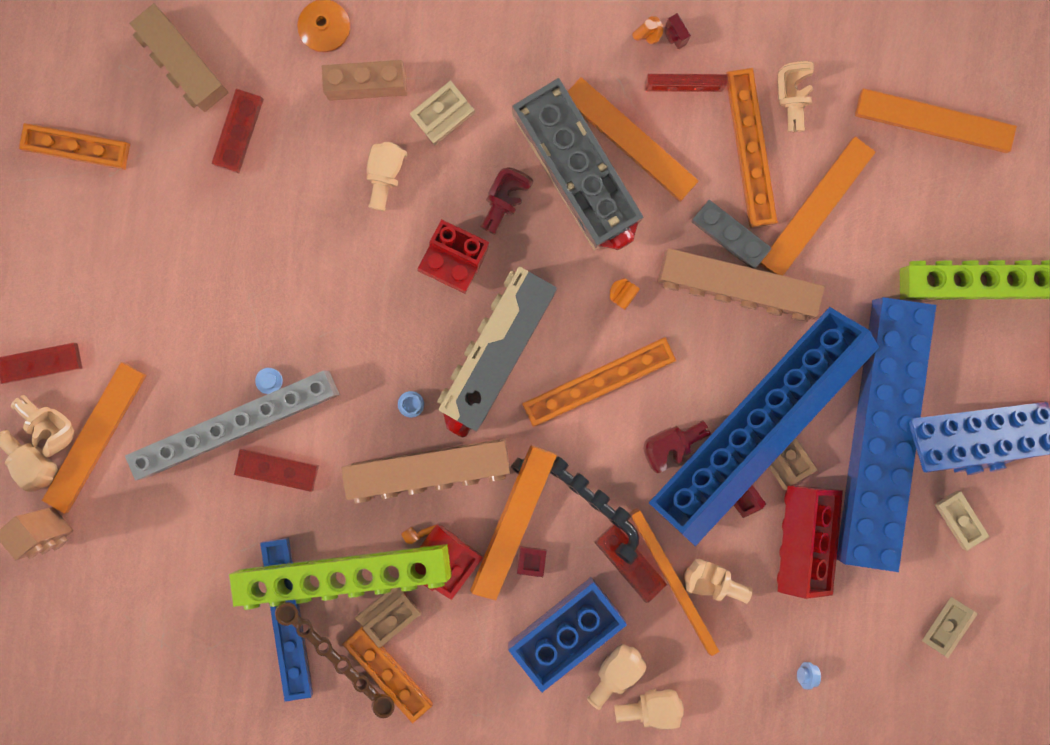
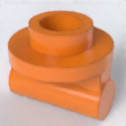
[632,16,663,44]
[610,278,640,310]

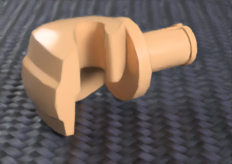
[778,61,814,132]
[367,142,407,211]
[11,395,74,458]
[0,429,59,492]
[684,559,753,604]
[587,644,646,710]
[614,689,684,729]

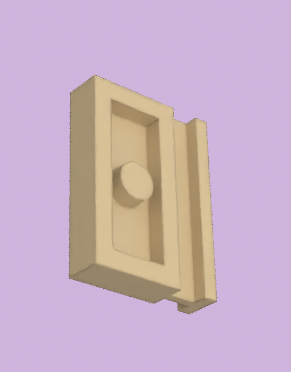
[410,80,475,146]

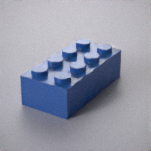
[508,577,627,693]

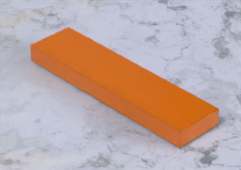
[19,123,130,170]
[342,626,433,724]

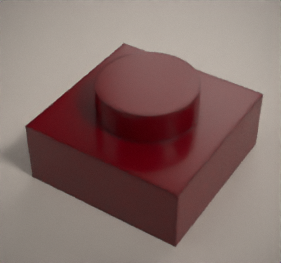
[665,13,691,49]
[734,485,766,518]
[517,546,547,578]

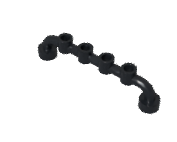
[511,456,639,565]

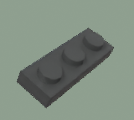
[692,200,772,269]

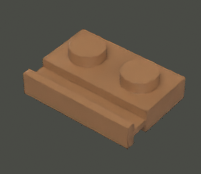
[769,438,817,490]
[355,587,422,648]

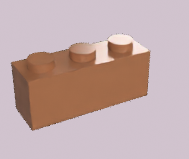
[322,60,407,101]
[0,507,73,561]

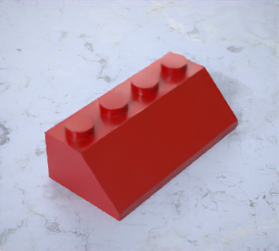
[777,486,843,599]

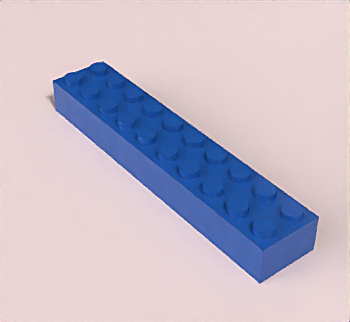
[836,297,936,572]
[649,307,879,546]

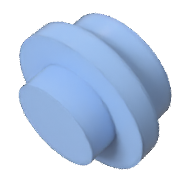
[255,368,283,394]
[398,391,424,418]
[797,662,821,690]

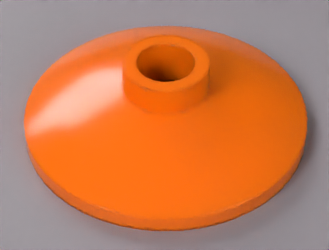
[297,0,350,52]

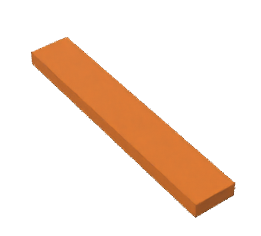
[725,68,778,228]
[567,77,699,202]
[855,88,1017,153]
[760,136,876,276]
[522,337,677,427]
[41,362,147,514]
[470,445,557,601]
[630,508,720,656]

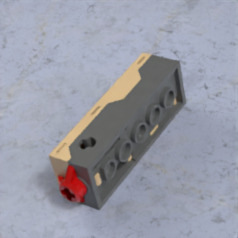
[512,78,644,251]
[437,266,557,438]

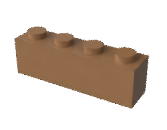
[129,3,229,112]

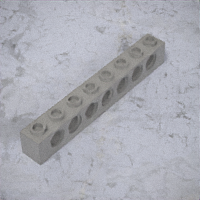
[125,370,340,481]

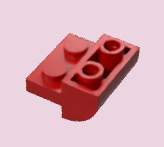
[418,219,490,294]
[415,523,483,600]

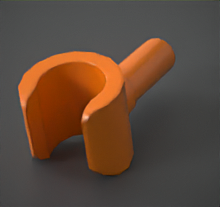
[401,525,436,544]

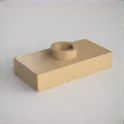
[935,491,990,551]
[922,597,977,658]

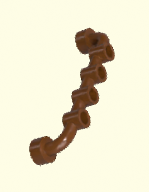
[275,602,395,718]

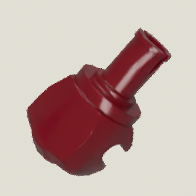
[480,167,534,235]
[643,420,711,473]

